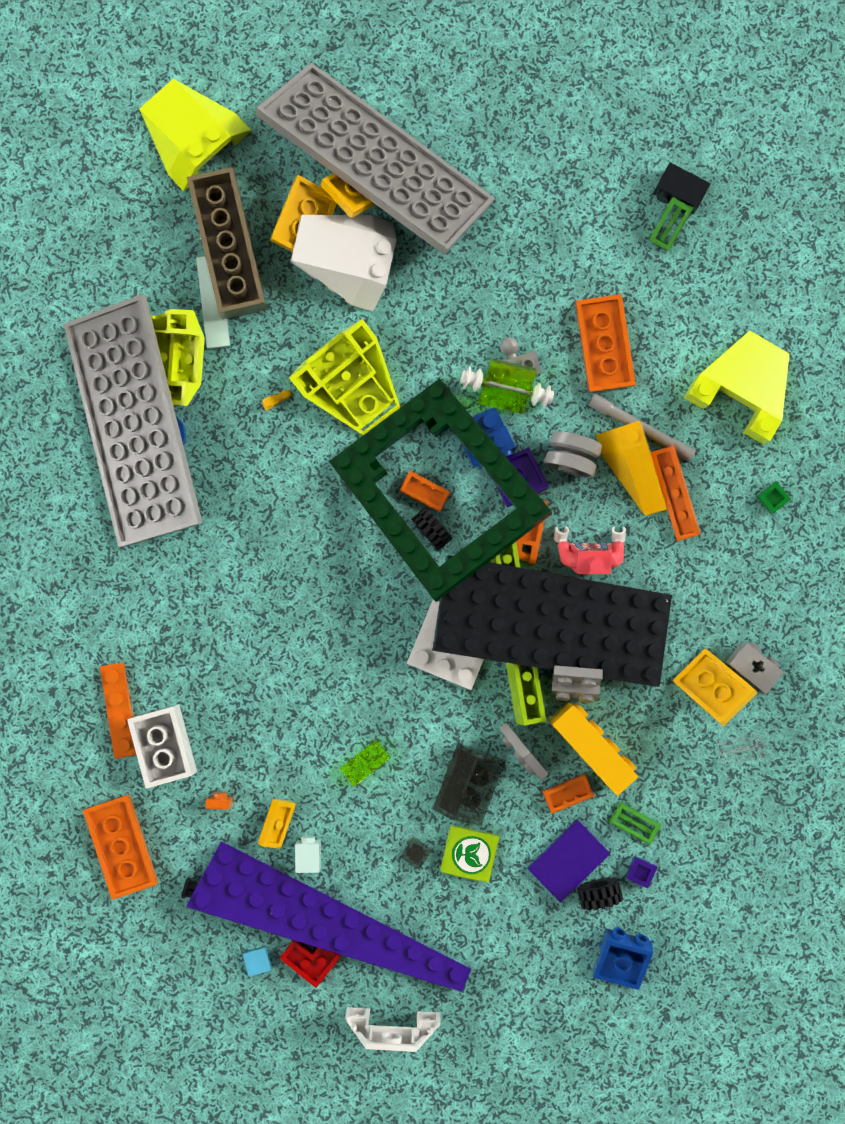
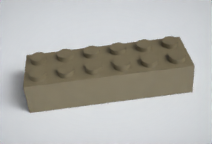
[187,167,268,319]

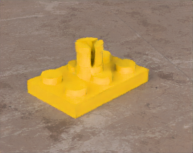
[320,173,376,218]
[270,175,337,252]
[672,648,758,727]

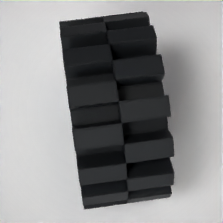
[411,507,452,551]
[577,877,623,911]

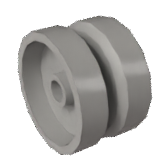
[544,431,603,478]

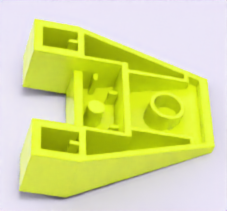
[684,331,789,444]

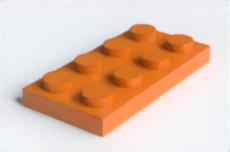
[575,294,636,393]
[83,794,159,900]

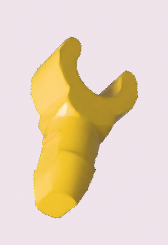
[261,390,292,411]

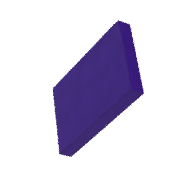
[527,819,610,903]

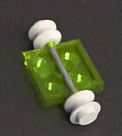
[460,358,554,414]

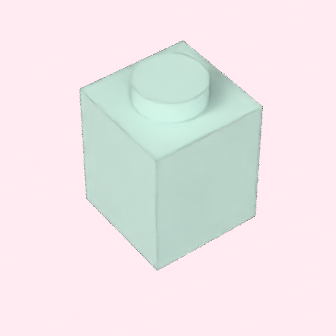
[295,835,321,873]

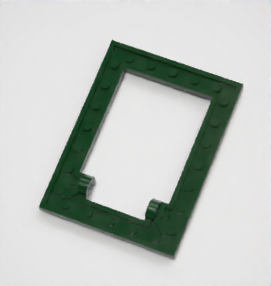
[329,378,552,602]

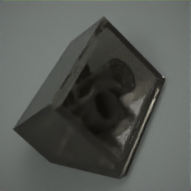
[432,743,506,825]

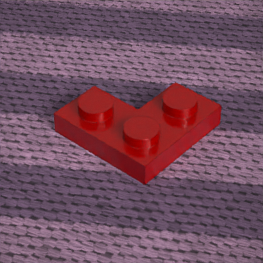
[279,940,341,988]

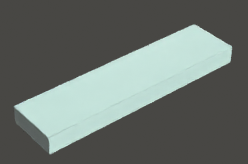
[196,257,231,349]

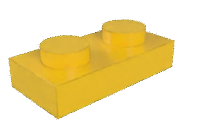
[258,798,296,849]

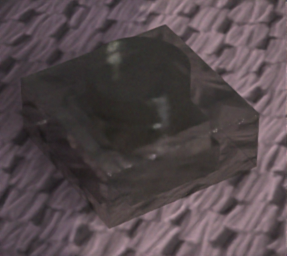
[400,836,432,870]

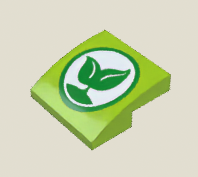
[440,825,500,882]

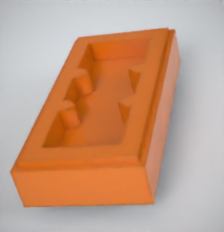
[399,471,451,513]
[542,773,594,814]

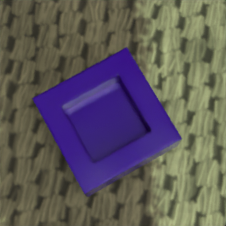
[625,855,658,888]

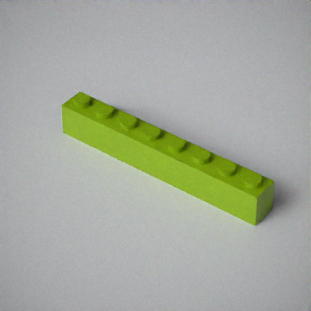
[490,542,546,725]

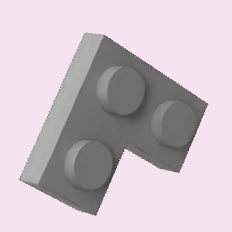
[499,723,548,780]

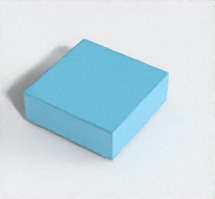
[242,946,272,977]

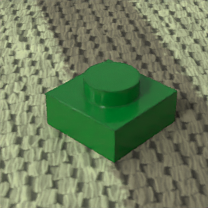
[756,481,791,514]

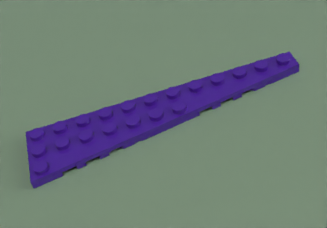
[186,841,471,992]

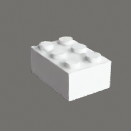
[127,704,197,789]

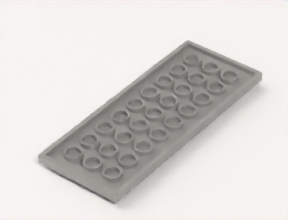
[255,62,495,255]
[63,295,203,547]

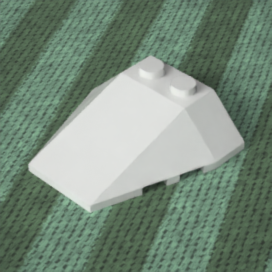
[291,215,396,312]
[345,1007,441,1052]

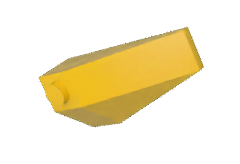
[596,420,667,516]

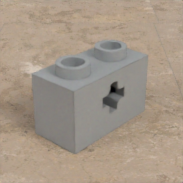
[724,642,784,694]

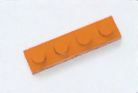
[651,445,701,541]
[99,662,137,759]

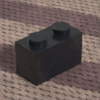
[653,162,711,214]

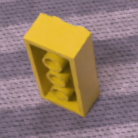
[548,701,639,796]

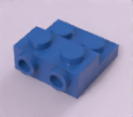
[460,407,516,470]
[593,927,653,990]

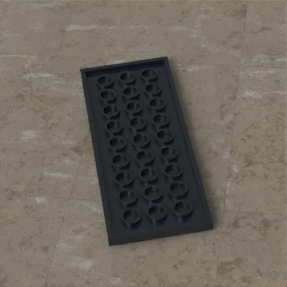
[432,555,672,687]

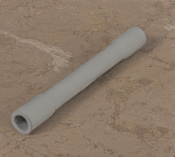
[588,393,696,462]

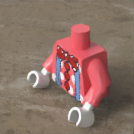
[554,526,626,574]

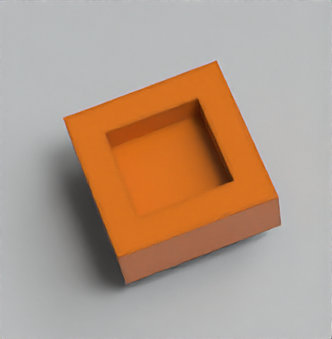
[205,792,233,810]

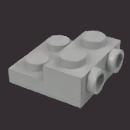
[550,666,603,703]

